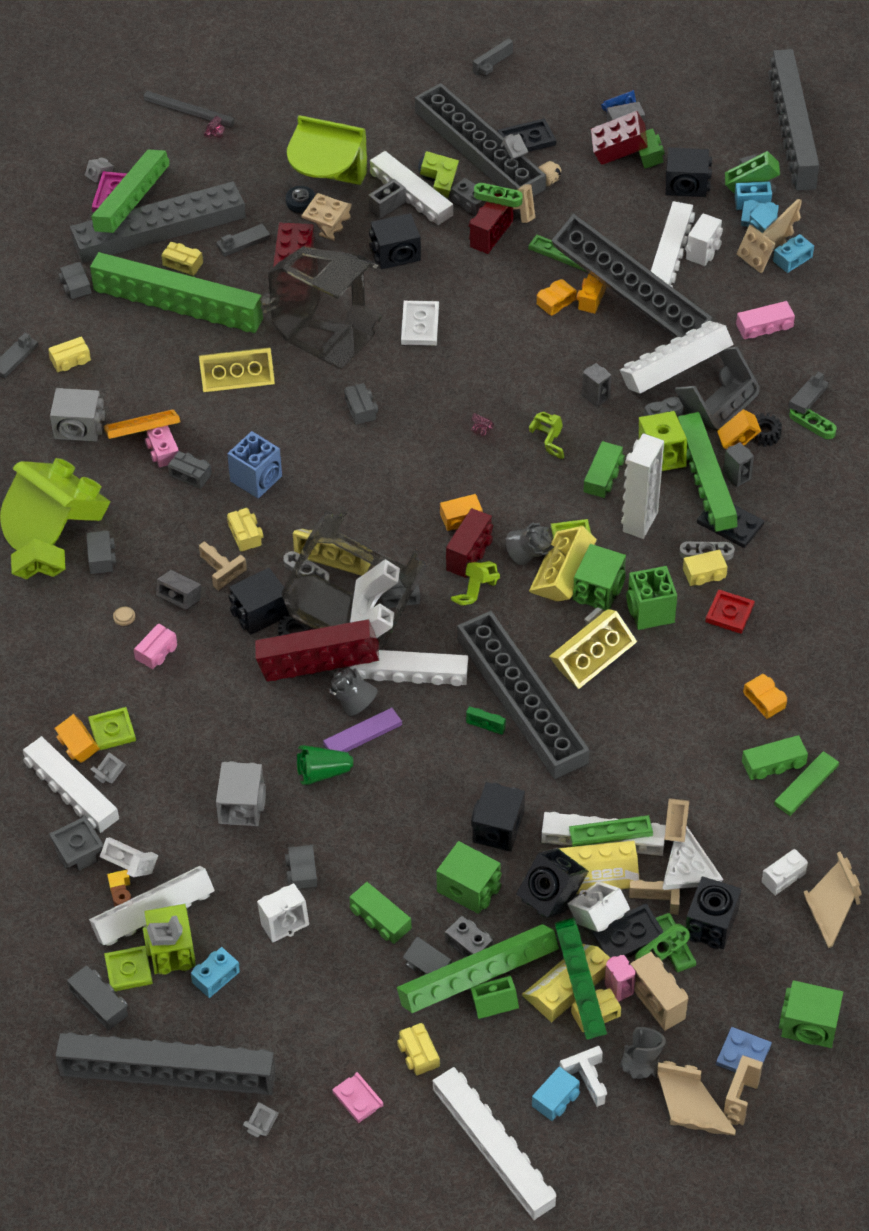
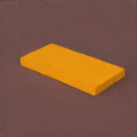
[103,409,180,439]

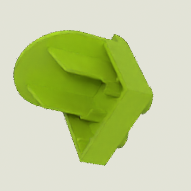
[287,115,367,185]
[0,458,111,550]

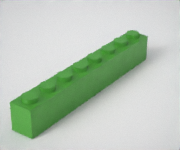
[91,150,169,233]
[678,412,737,532]
[397,924,559,1013]

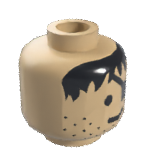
[538,161,561,186]

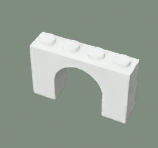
[350,559,400,638]

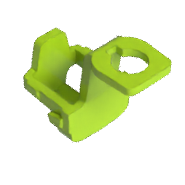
[529,412,564,459]
[451,561,500,605]

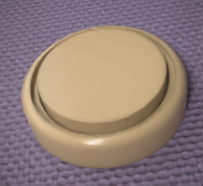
[113,607,135,626]

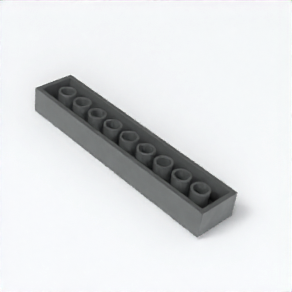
[768,49,819,190]
[415,83,546,196]
[70,181,246,263]
[552,213,713,338]
[457,611,590,780]
[56,1032,276,1095]

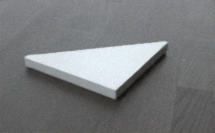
[662,826,723,890]

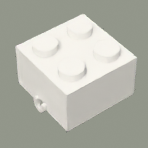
[685,213,723,266]
[567,881,630,932]
[257,883,309,943]

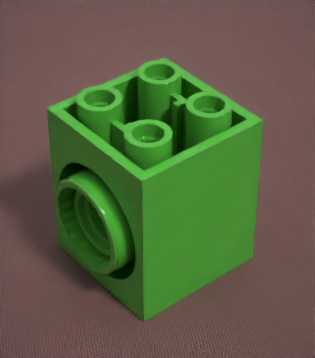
[573,544,626,610]
[626,566,677,630]
[436,841,502,914]
[779,980,843,1048]

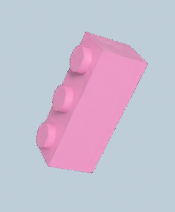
[736,301,795,339]

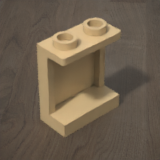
[724,1055,763,1125]

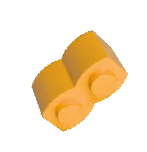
[536,279,577,316]
[743,674,787,719]

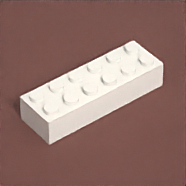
[620,321,733,393]
[621,434,664,539]

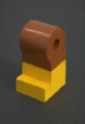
[107,870,131,907]

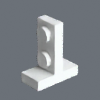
[100,837,158,877]
[560,1046,607,1107]

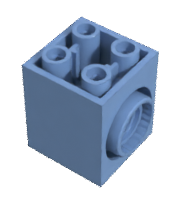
[227,431,282,498]

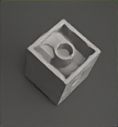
[50,388,105,441]
[216,761,266,826]

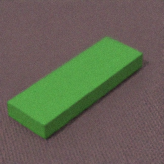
[656,913,696,972]

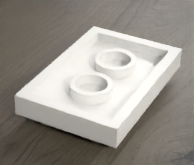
[401,301,439,345]

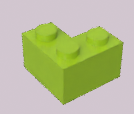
[420,151,459,198]
[11,539,65,579]

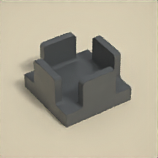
[49,816,104,871]

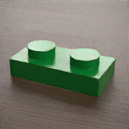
[466,706,506,735]

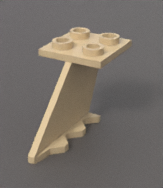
[302,193,352,241]
[737,199,802,273]
[804,852,862,948]
[657,1061,736,1136]

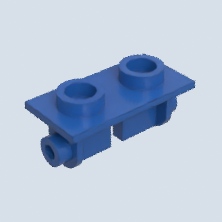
[601,90,636,112]

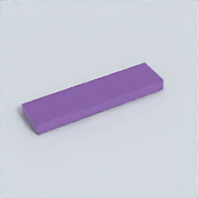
[323,708,402,752]

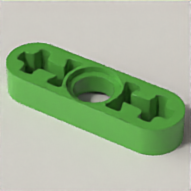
[474,183,523,207]
[789,408,836,439]
[635,924,689,961]

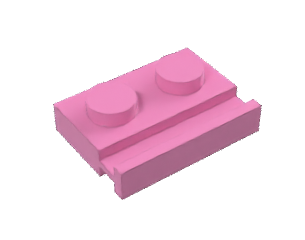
[332,1072,383,1123]

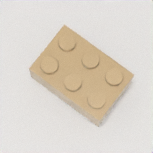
[630,952,688,1031]

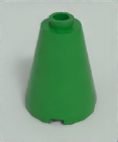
[297,745,353,785]

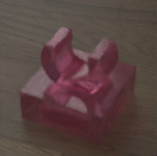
[204,115,225,138]
[471,413,494,436]

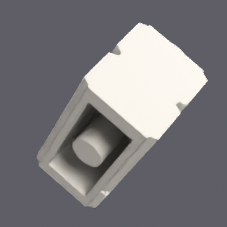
[762,849,808,896]

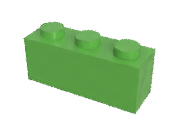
[725,151,780,194]
[584,441,625,498]
[742,735,808,780]
[350,882,412,944]

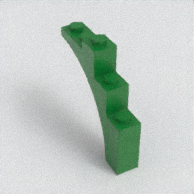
[555,917,607,1039]

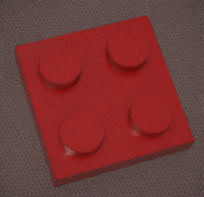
[705,590,755,634]

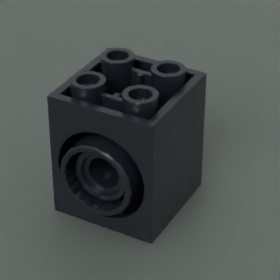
[665,147,712,197]
[369,213,421,270]
[228,568,290,635]
[471,782,525,852]
[516,848,589,918]
[686,876,742,950]

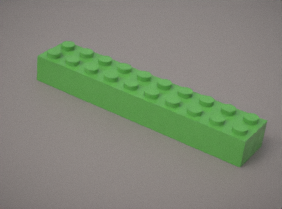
[90,252,263,333]

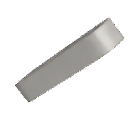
[679,542,735,560]
[284,551,330,588]

